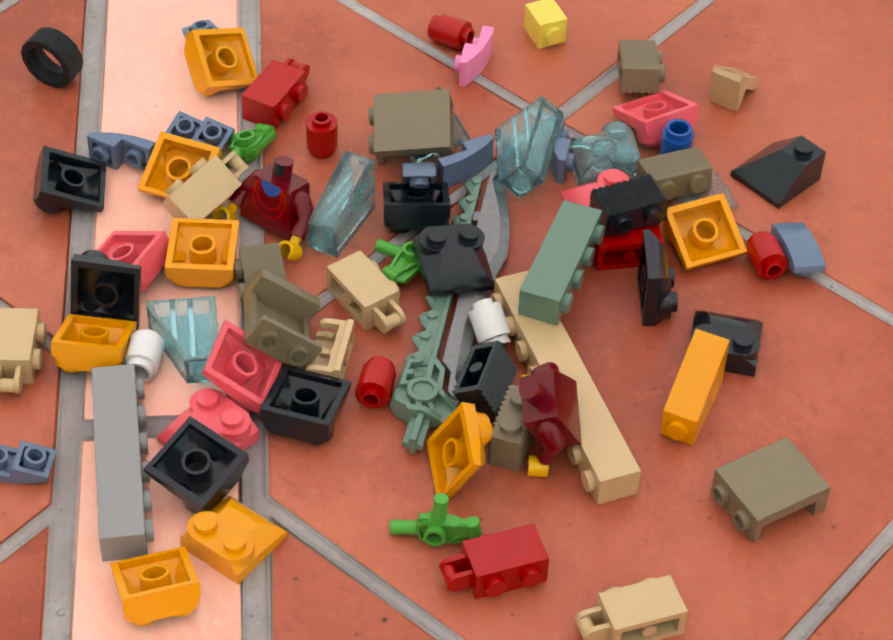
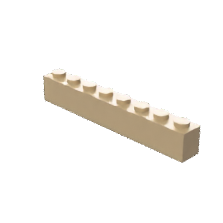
[490,270,641,505]

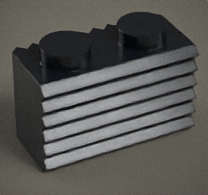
[589,173,669,237]
[452,341,518,422]

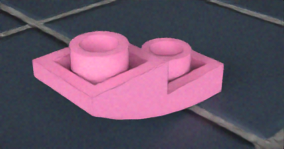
[454,25,494,87]

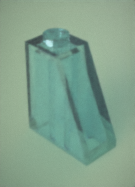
[495,96,564,198]
[307,150,375,257]
[146,296,218,384]

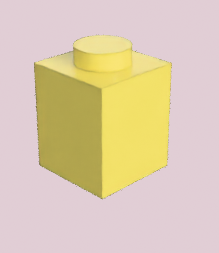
[523,0,568,49]

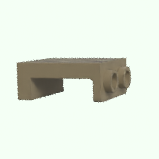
[368,89,454,165]
[244,268,322,370]
[711,437,831,542]

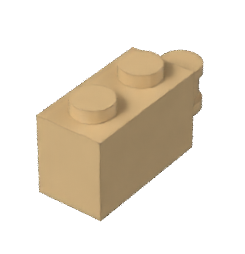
[161,150,249,219]
[327,250,406,334]
[0,308,47,394]
[575,575,688,640]

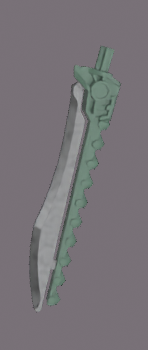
[390,170,510,453]

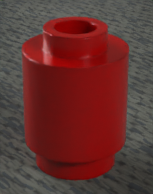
[428,14,475,51]
[306,111,338,159]
[746,231,788,280]
[355,356,396,408]

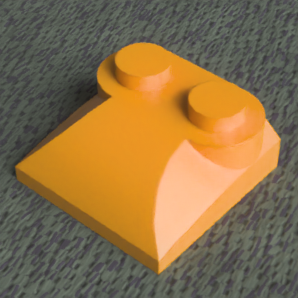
[184,27,258,96]
[137,132,222,199]
[662,193,748,270]
[165,218,240,288]
[51,314,137,373]
[426,402,493,499]
[180,496,287,585]
[110,546,202,626]

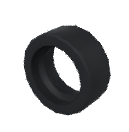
[21,27,83,88]

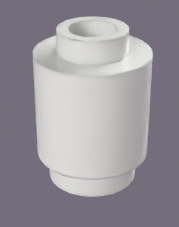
[468,298,511,346]
[123,329,165,382]

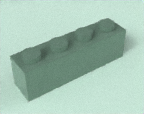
[518,200,605,326]

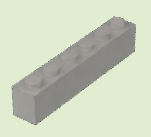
[91,364,154,562]

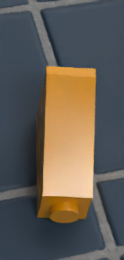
[660,329,730,445]

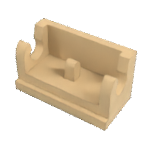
[306,318,355,380]

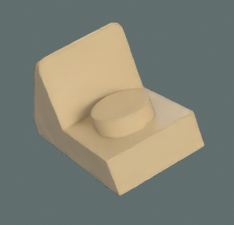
[710,66,759,111]

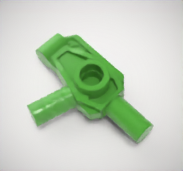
[221,123,277,170]
[374,239,420,284]
[390,493,482,546]

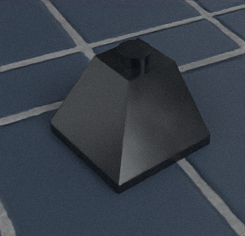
[730,135,826,209]

